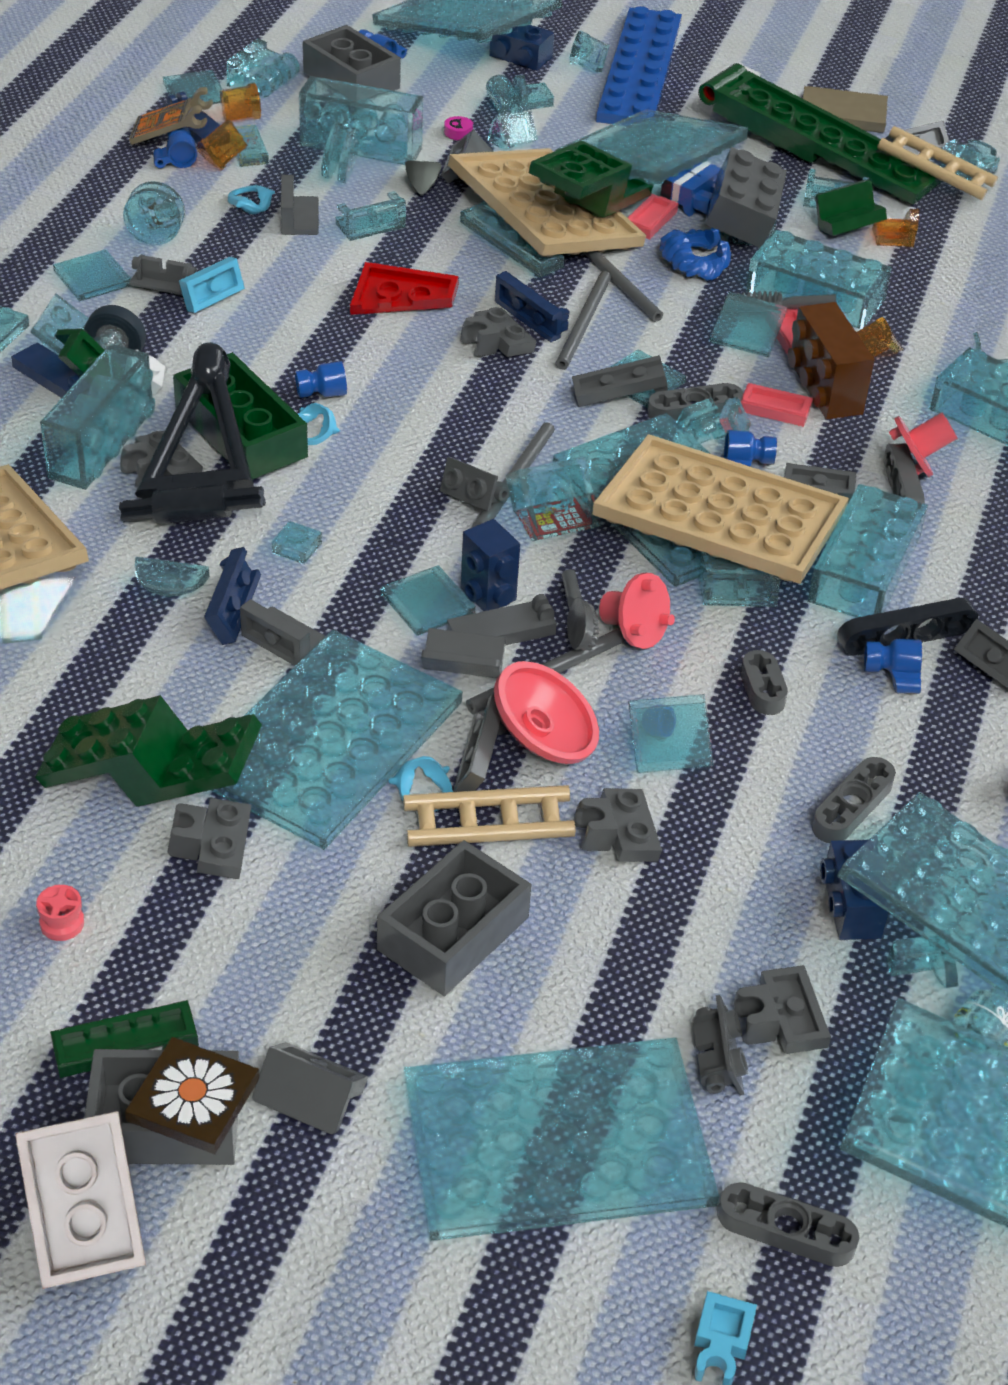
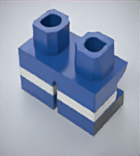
[660,156,721,217]

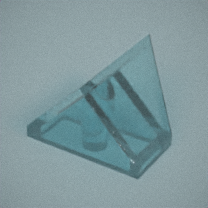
[0,577,76,643]

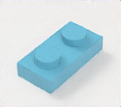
[179,257,245,313]

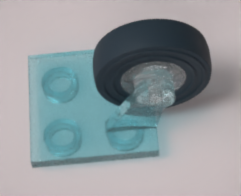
[30,293,146,365]

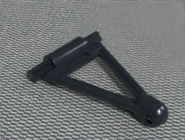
[119,342,266,524]

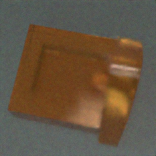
[219,83,261,121]
[197,120,248,170]
[872,209,919,247]
[856,316,904,358]

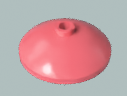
[494,661,599,764]

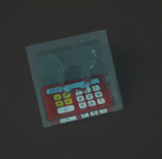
[505,456,601,542]

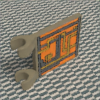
[129,87,213,145]

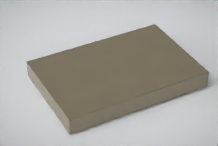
[803,86,888,133]

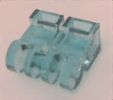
[227,38,300,98]

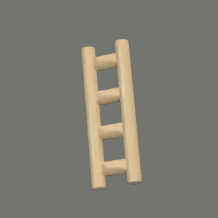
[877,126,998,200]
[403,785,575,847]

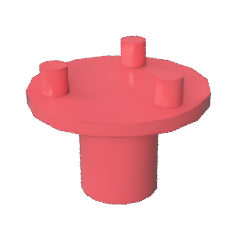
[889,412,958,478]
[599,572,675,649]

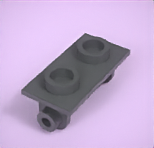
[129,254,197,296]
[440,457,509,511]
[692,994,748,1096]

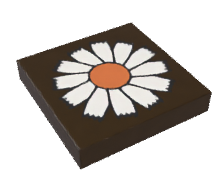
[125,1037,260,1155]

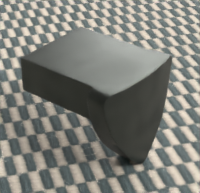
[405,160,442,195]

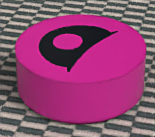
[444,116,473,141]

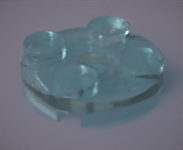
[940,139,1000,181]

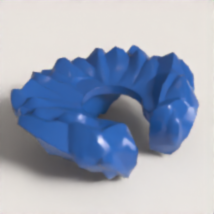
[659,228,731,281]

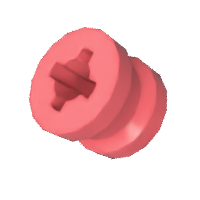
[36,884,84,941]

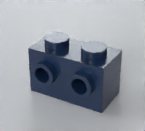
[489,17,554,71]
[460,519,520,611]
[820,839,891,940]

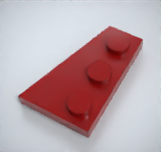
[350,262,459,315]

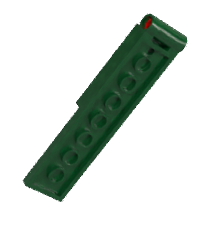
[698,63,942,204]

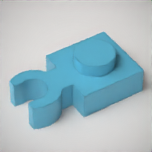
[694,1291,757,1385]

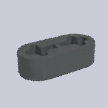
[740,650,788,715]

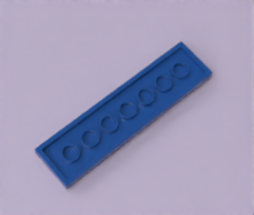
[596,6,682,130]

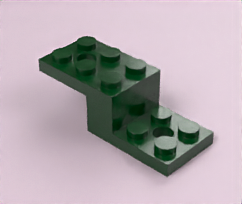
[528,140,654,218]
[35,695,262,807]

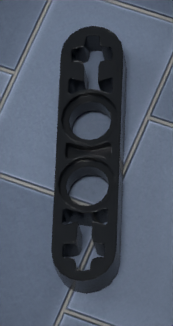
[837,598,979,656]

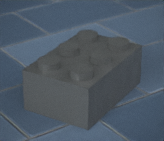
[303,25,401,106]
[705,147,787,248]
[377,840,532,997]
[84,1049,239,1165]

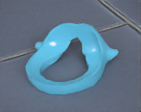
[228,185,275,215]
[298,403,340,445]
[388,756,453,812]

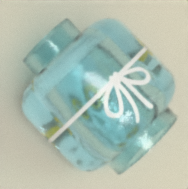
[953,988,1008,1057]

